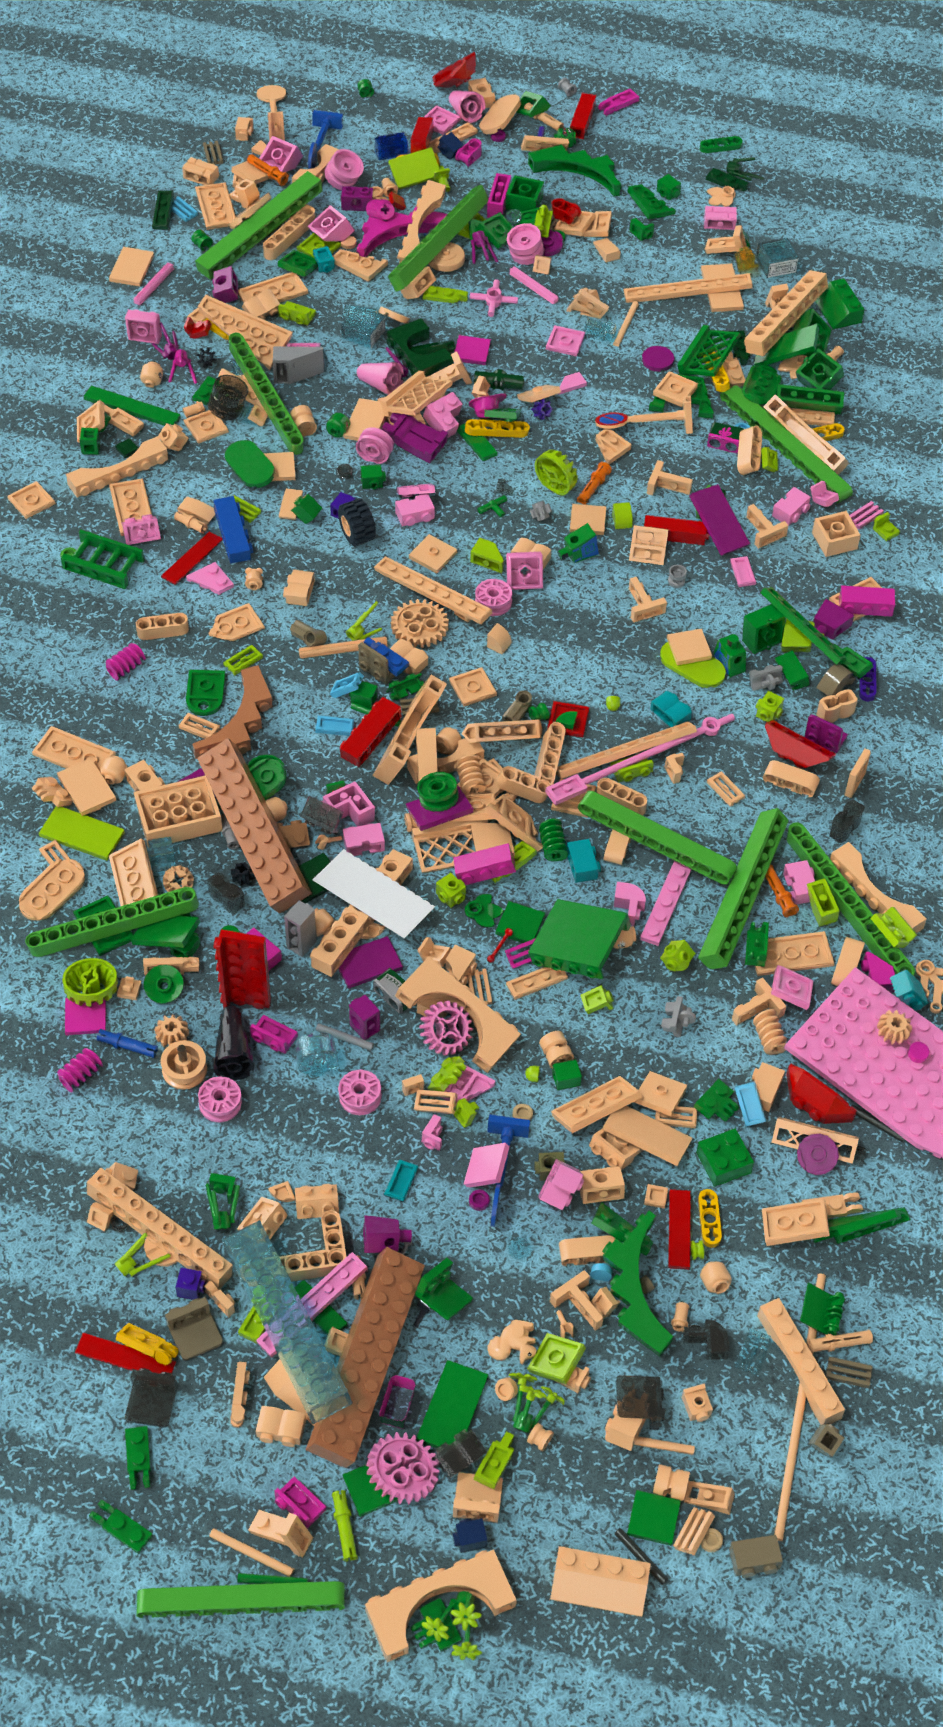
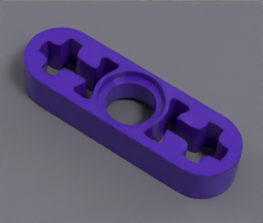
[859,657,876,702]

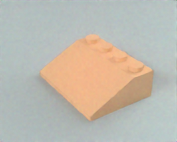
[134,776,222,849]

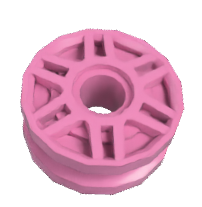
[356,427,394,464]
[475,579,512,616]
[338,1069,382,1116]
[198,1076,242,1122]

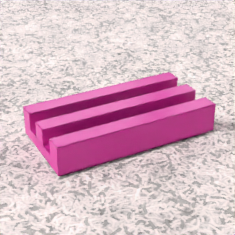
[505,938,536,969]

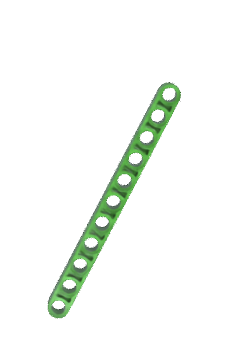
[388,185,489,291]
[720,385,853,504]
[786,822,915,976]

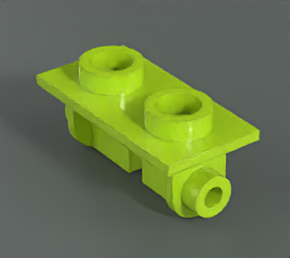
[535,205,553,237]

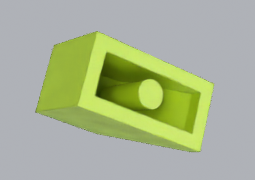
[470,537,504,574]
[807,878,840,927]

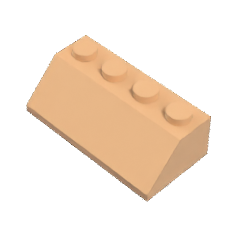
[550,1546,651,1617]

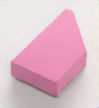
[559,372,587,395]

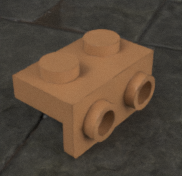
[277,820,310,848]

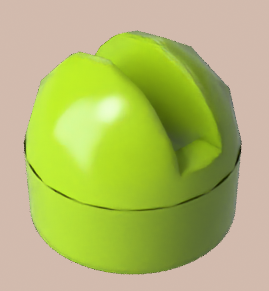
[606,696,621,711]
[525,1066,540,1082]

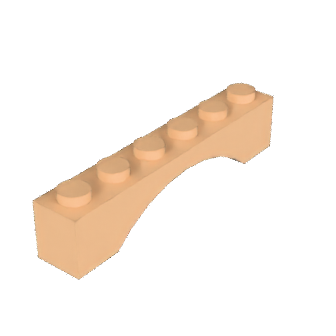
[397,180,446,264]
[764,395,849,475]
[66,436,168,498]
[830,842,926,933]
[757,1298,845,1425]

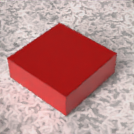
[388,191,406,210]

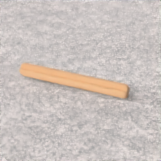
[299,636,387,658]

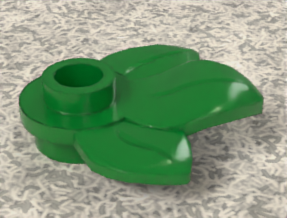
[465,894,503,927]

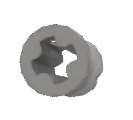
[558,78,577,97]

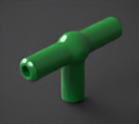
[478,495,507,517]

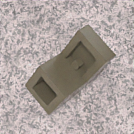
[816,664,856,696]

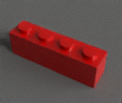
[339,697,402,767]

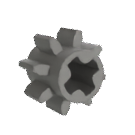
[530,500,552,521]

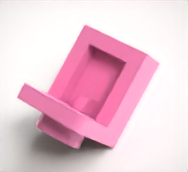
[810,481,839,507]

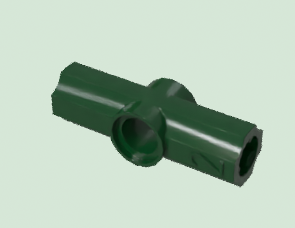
[474,369,524,391]

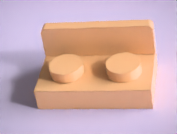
[237,1197,288,1247]

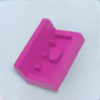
[250,1015,298,1054]
[274,1476,326,1529]

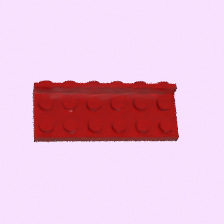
[213,929,271,1010]

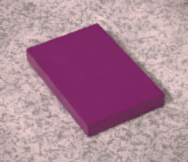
[406,785,474,831]
[338,936,403,989]

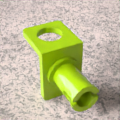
[432,166,451,192]

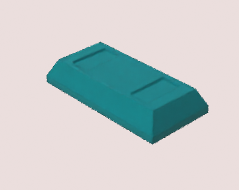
[384,1159,419,1202]

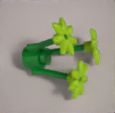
[509,1372,565,1433]
[422,1591,482,1660]

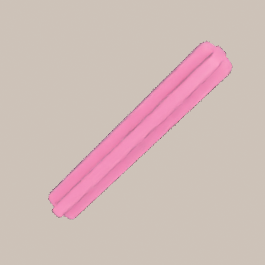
[133,262,174,305]
[509,266,559,304]

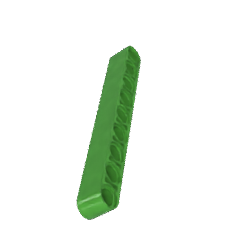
[229,332,304,455]
[578,791,737,884]
[25,887,199,957]
[136,1581,345,1618]

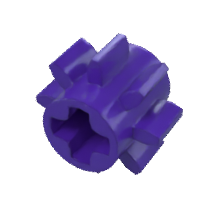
[531,399,553,420]

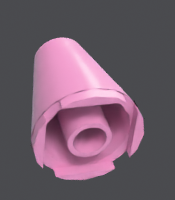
[449,90,485,123]
[357,362,404,395]

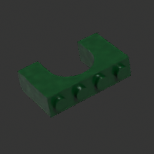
[386,318,453,377]

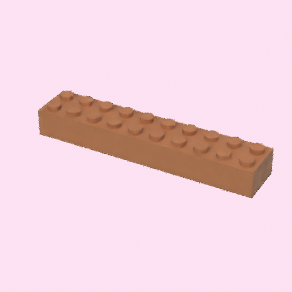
[197,738,312,913]
[306,1247,425,1468]

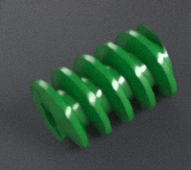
[539,818,568,861]

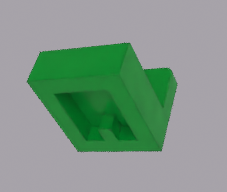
[629,218,654,241]
[209,1173,237,1204]

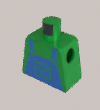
[557,523,599,563]
[713,634,746,677]

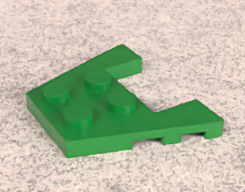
[649,374,714,419]

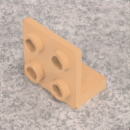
[453,1472,503,1523]

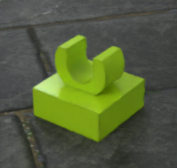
[453,1098,480,1128]

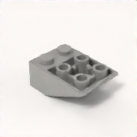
[273,346,324,384]

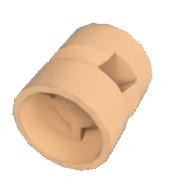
[290,405,317,436]
[539,1031,574,1068]
[653,1464,690,1501]

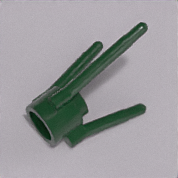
[726,157,764,181]

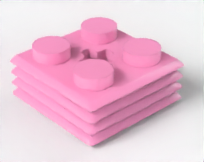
[125,309,162,344]
[506,552,543,590]

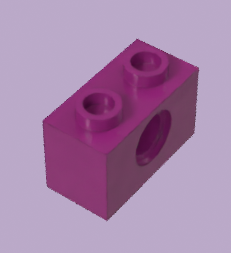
[341,186,373,211]
[212,266,238,303]
[349,995,380,1040]

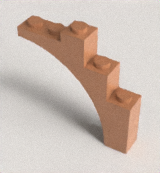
[192,665,273,759]

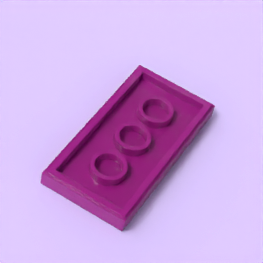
[689,484,750,556]

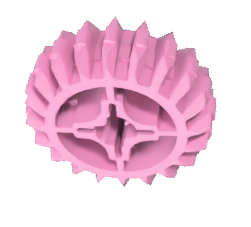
[419,1001,473,1056]

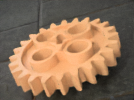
[391,599,449,649]

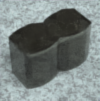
[829,799,865,843]
[207,872,245,914]
[433,1429,487,1480]

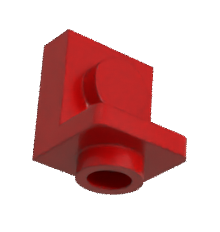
[184,317,212,339]

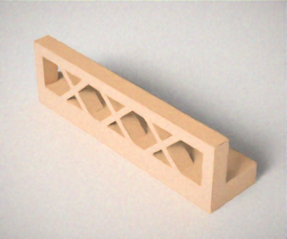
[771,1117,859,1164]

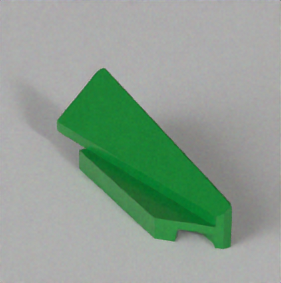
[813,1207,911,1244]

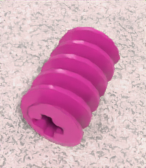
[366,199,395,220]
[106,643,146,681]
[57,1048,103,1093]

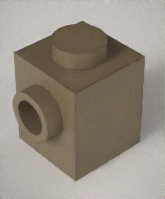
[808,1424,844,1457]

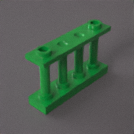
[61,529,144,589]

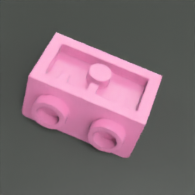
[121,514,161,545]

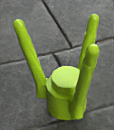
[346,601,382,641]
[114,1233,171,1277]

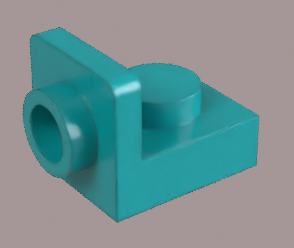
[313,246,334,273]

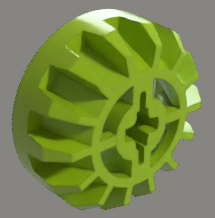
[534,449,578,496]
[62,958,118,1007]

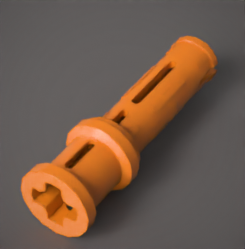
[247,154,289,186]
[577,462,612,505]
[765,865,799,917]

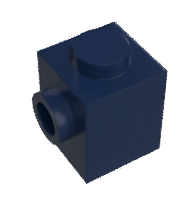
[437,132,464,160]
[452,1518,488,1553]

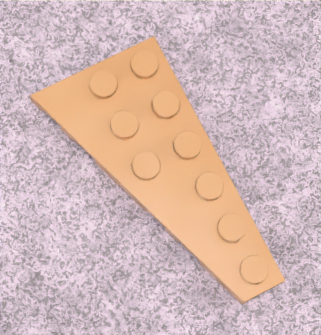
[198,295,292,370]

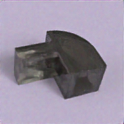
[682,1319,730,1360]

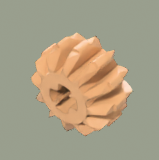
[877,1010,912,1045]
[155,1014,189,1047]

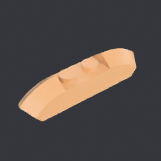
[462,720,543,743]

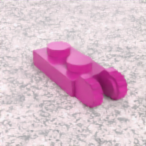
[598,89,640,116]

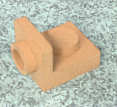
[664,753,684,784]
[556,1366,591,1394]

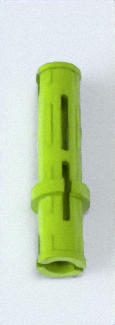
[332,1490,358,1562]

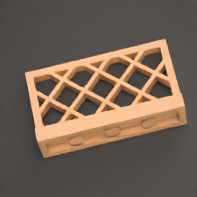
[381,371,453,417]
[411,820,488,873]

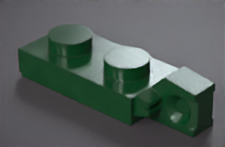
[706,168,748,192]
[729,330,750,365]
[409,340,455,354]

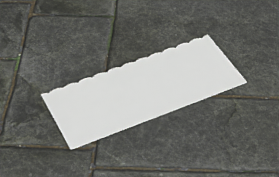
[313,849,435,938]

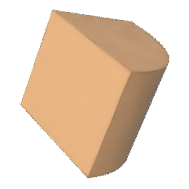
[487,623,512,654]

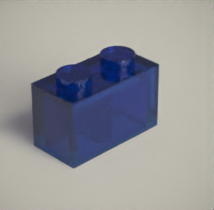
[374,132,408,160]

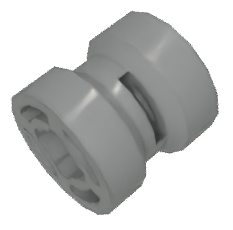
[668,564,687,588]

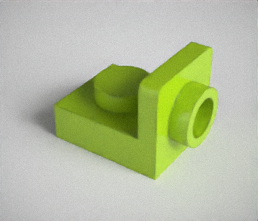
[761,447,778,472]
[873,512,900,542]
[580,985,614,1014]

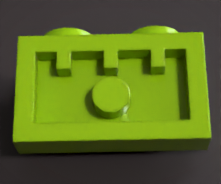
[278,301,316,326]
[610,754,654,783]
[870,907,917,948]

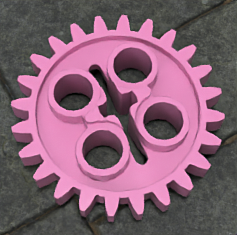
[366,1432,440,1504]

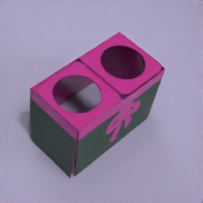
[707,422,744,454]
[379,1375,415,1429]

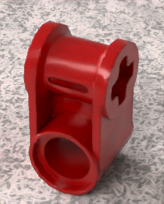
[551,198,582,224]

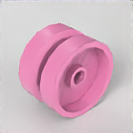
[324,149,364,190]
[507,224,544,265]

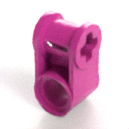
[455,139,482,167]

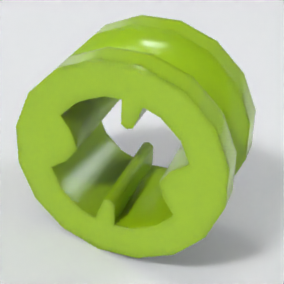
[690,1240,704,1260]

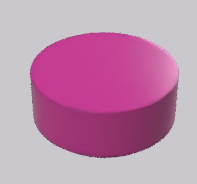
[908,1042,929,1063]

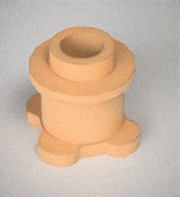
[245,568,263,590]

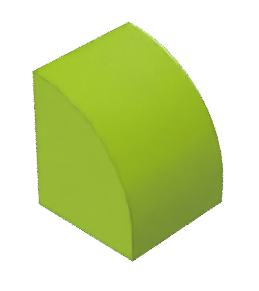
[612,502,632,529]

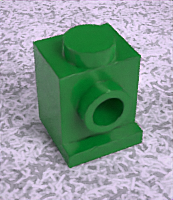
[79,428,100,455]
[170,932,200,958]

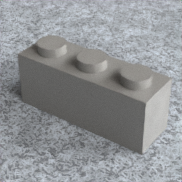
[284,900,317,957]

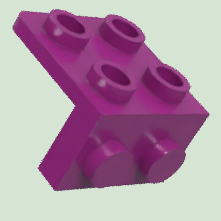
[804,714,848,753]

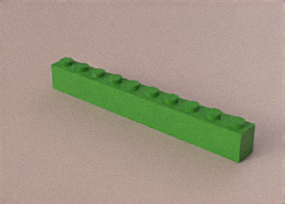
[195,171,323,280]
[698,808,789,969]

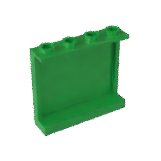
[528,899,631,979]

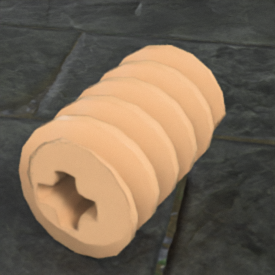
[456,754,486,795]
[753,1009,787,1055]

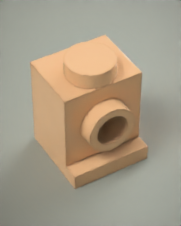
[235,117,254,141]
[682,1384,713,1422]

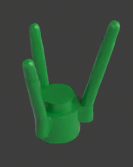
[206,1183,240,1230]

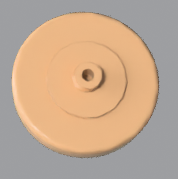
[429,242,465,272]

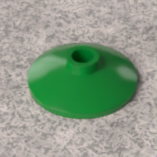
[144,965,184,1004]

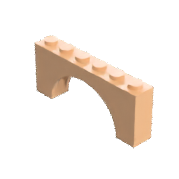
[373,674,447,785]
[395,956,521,1073]
[365,1549,516,1662]

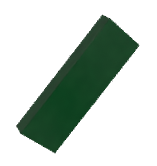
[152,190,174,230]

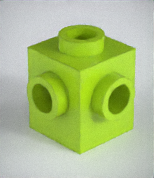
[755,691,784,722]
[436,872,466,908]
[660,940,696,971]

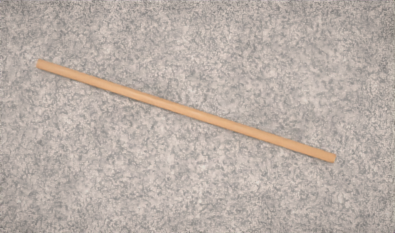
[774,1274,826,1541]

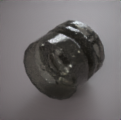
[208,375,249,420]

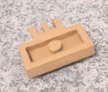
[32,777,73,807]

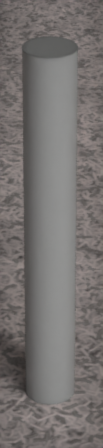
[316,1023,374,1051]

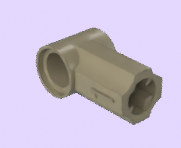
[290,620,327,646]
[502,691,532,721]

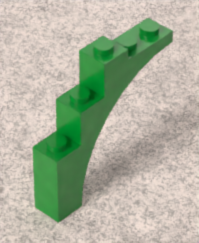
[528,145,621,197]
[602,1210,673,1357]

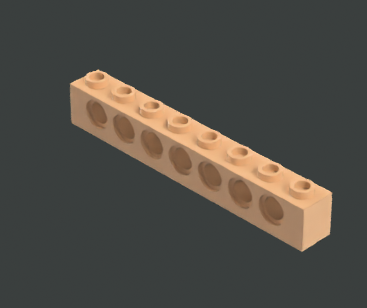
[744,270,828,356]
[310,849,413,977]
[87,1168,233,1290]

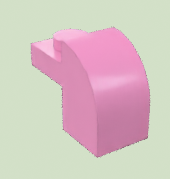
[614,882,646,926]

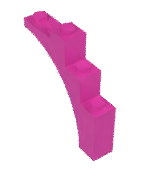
[357,206,447,257]

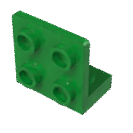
[415,1258,473,1320]

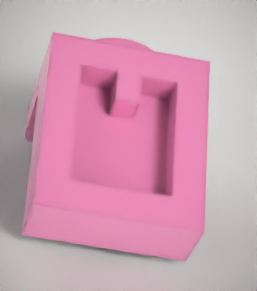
[421,1114,443,1151]

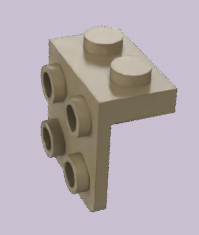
[358,642,395,684]
[165,1297,223,1361]

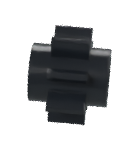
[196,347,217,368]
[231,862,255,886]

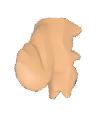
[487,1320,537,1364]

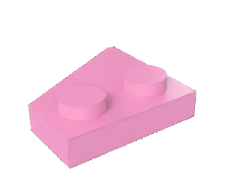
[397,483,435,498]
[186,562,234,594]
[441,1066,495,1104]

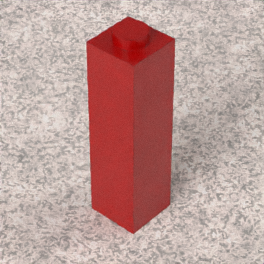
[570,93,596,139]
[411,117,434,153]
[644,515,709,545]

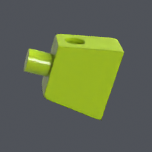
[781,618,824,652]

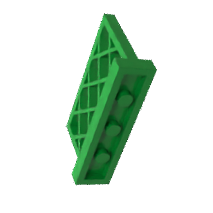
[677,325,740,377]

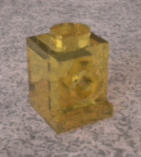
[735,247,758,272]

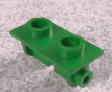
[386,673,424,701]

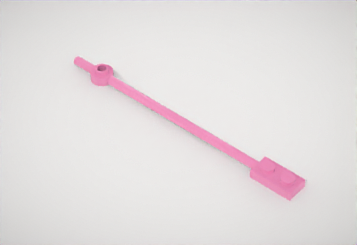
[545,714,735,805]

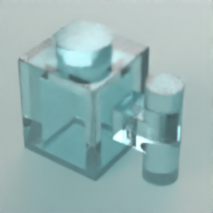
[146,837,176,873]

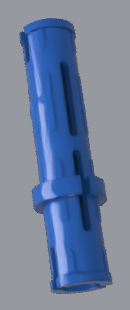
[97,1029,158,1058]

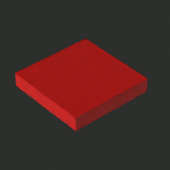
[547,701,589,738]

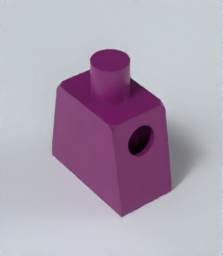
[813,599,854,640]
[363,1215,412,1253]

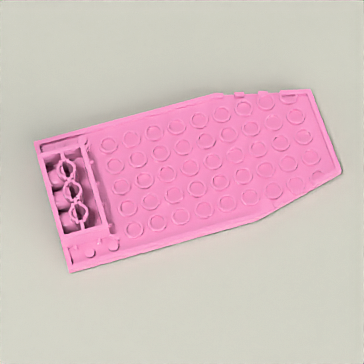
[784,967,943,1159]

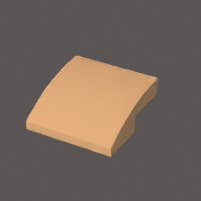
[629,525,668,565]
[471,823,515,856]

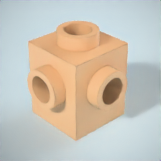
[158,423,189,451]

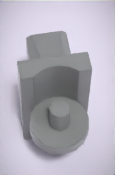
[749,665,783,691]
[661,996,696,1038]

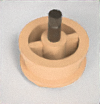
[161,1040,207,1090]

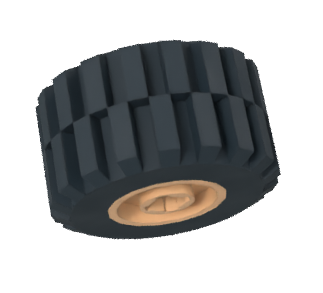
[338,498,376,546]

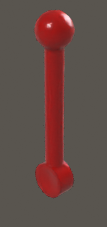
[487,928,513,963]

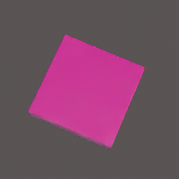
[455,335,491,365]
[65,998,106,1035]

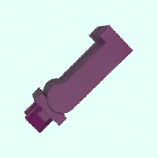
[382,413,448,463]

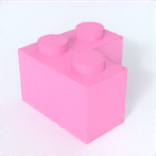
[423,392,463,438]
[323,782,375,826]
[538,1159,584,1210]

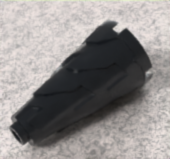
[213,1005,254,1080]

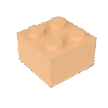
[812,511,861,557]

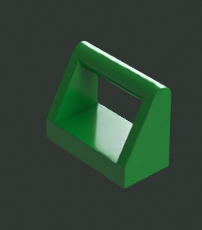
[516,91,551,117]

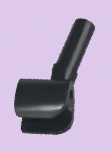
[413,1300,432,1328]

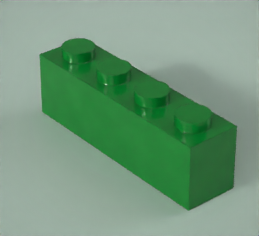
[776,384,844,415]

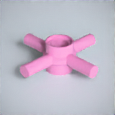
[470,280,518,317]

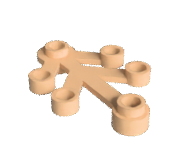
[916,960,943,1014]

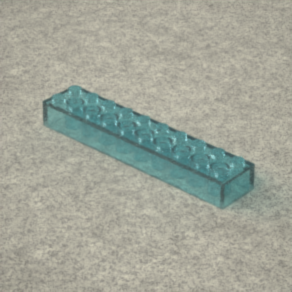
[221,1220,353,1425]

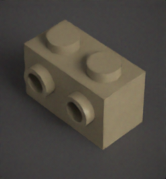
[729,1535,783,1578]

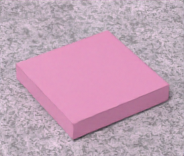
[424,106,461,135]
[546,325,585,356]
[771,965,814,1010]
[464,1143,510,1188]

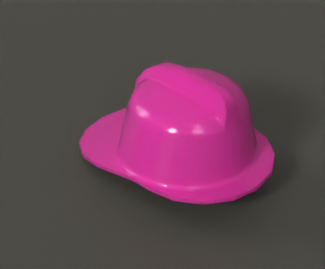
[468,394,507,418]

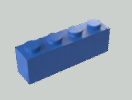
[213,496,253,564]

